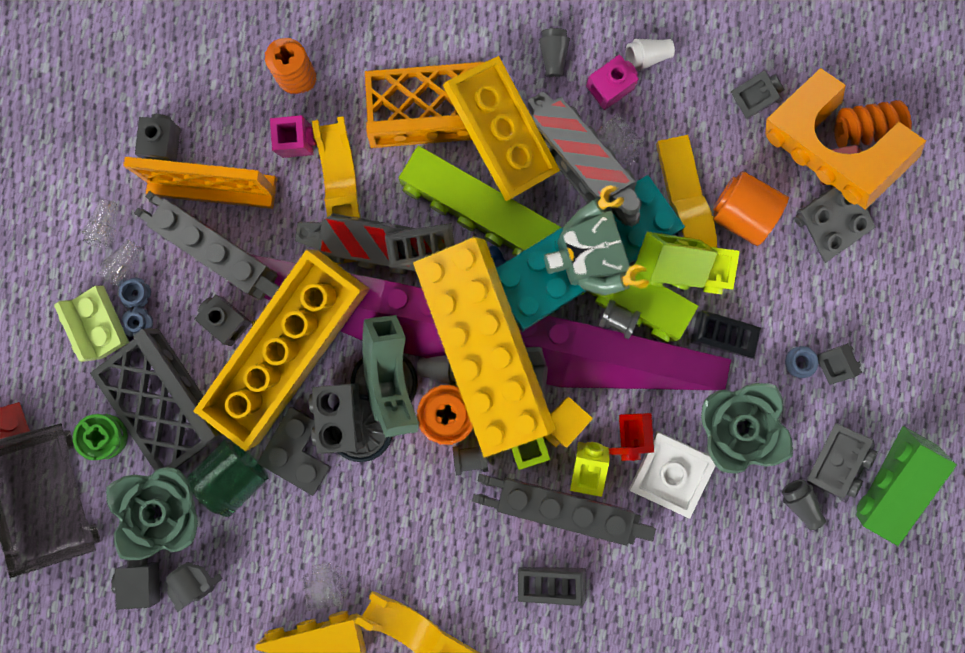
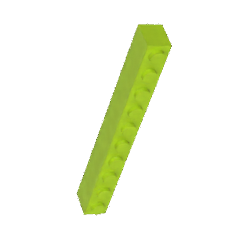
[398,145,699,343]

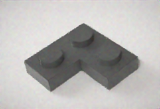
[257,407,330,496]

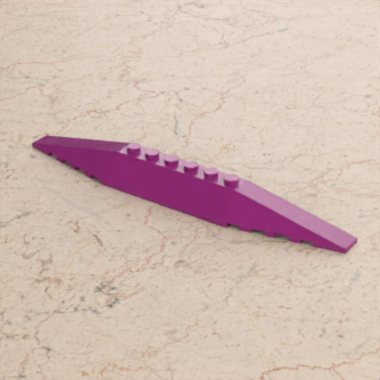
[228,254,731,391]

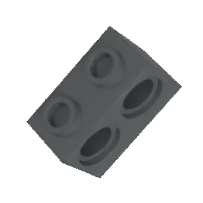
[309,383,364,454]

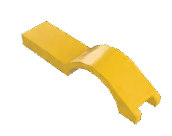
[311,116,361,264]
[656,135,718,248]
[354,591,480,653]

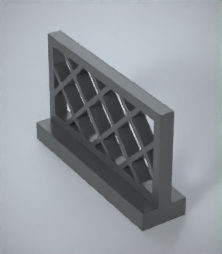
[90,328,224,471]

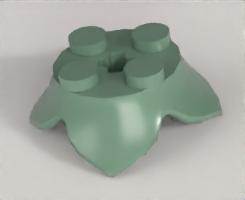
[701,383,793,473]
[106,467,198,560]

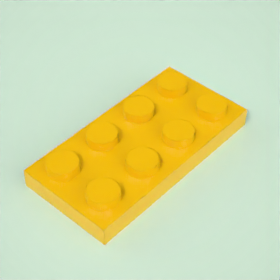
[443,56,560,201]

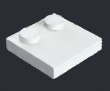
[629,431,715,519]

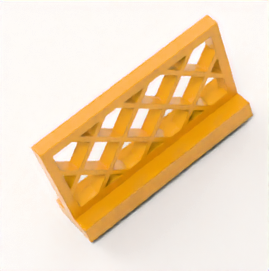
[365,62,484,148]
[123,157,277,209]

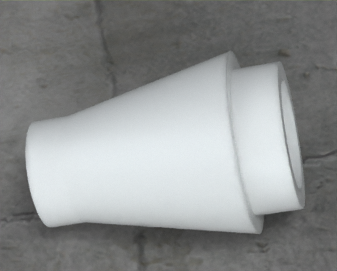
[625,39,675,71]

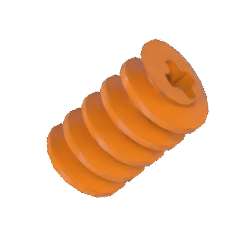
[265,38,316,94]
[834,100,912,148]

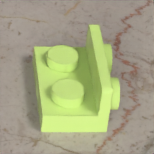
[54,286,130,362]

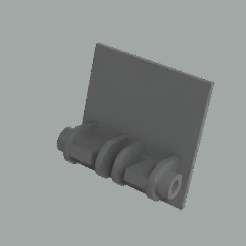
[794,187,876,263]

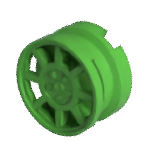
[73,414,128,460]

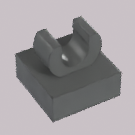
[817,343,862,385]

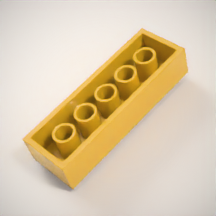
[413,237,556,457]
[193,250,370,452]

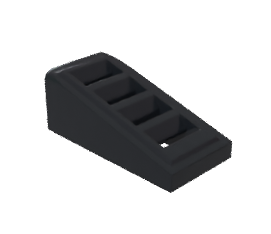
[690,310,761,359]

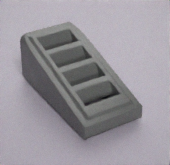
[385,223,455,268]
[518,567,587,606]

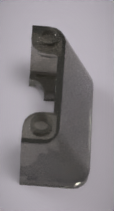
[0,423,100,578]

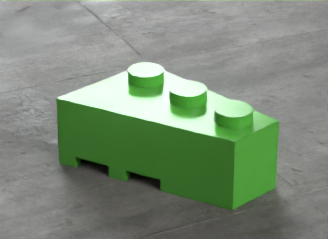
[856,426,957,546]

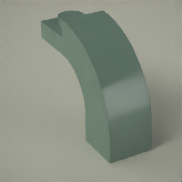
[362,315,419,438]

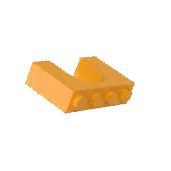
[765,68,926,210]

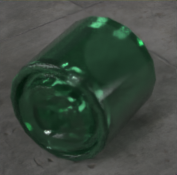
[188,438,269,518]

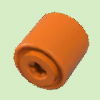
[713,171,789,246]
[417,385,473,445]

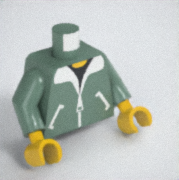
[544,185,649,296]

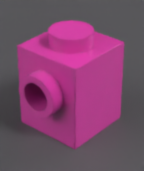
[586,54,639,111]
[270,115,317,158]

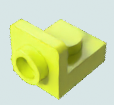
[703,247,740,294]
[570,442,609,497]

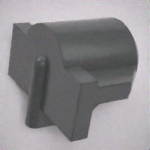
[166,562,223,612]

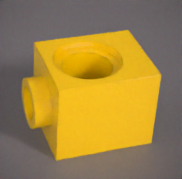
[544,396,593,448]

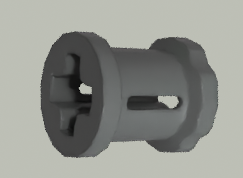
[599,300,641,339]
[453,445,488,476]

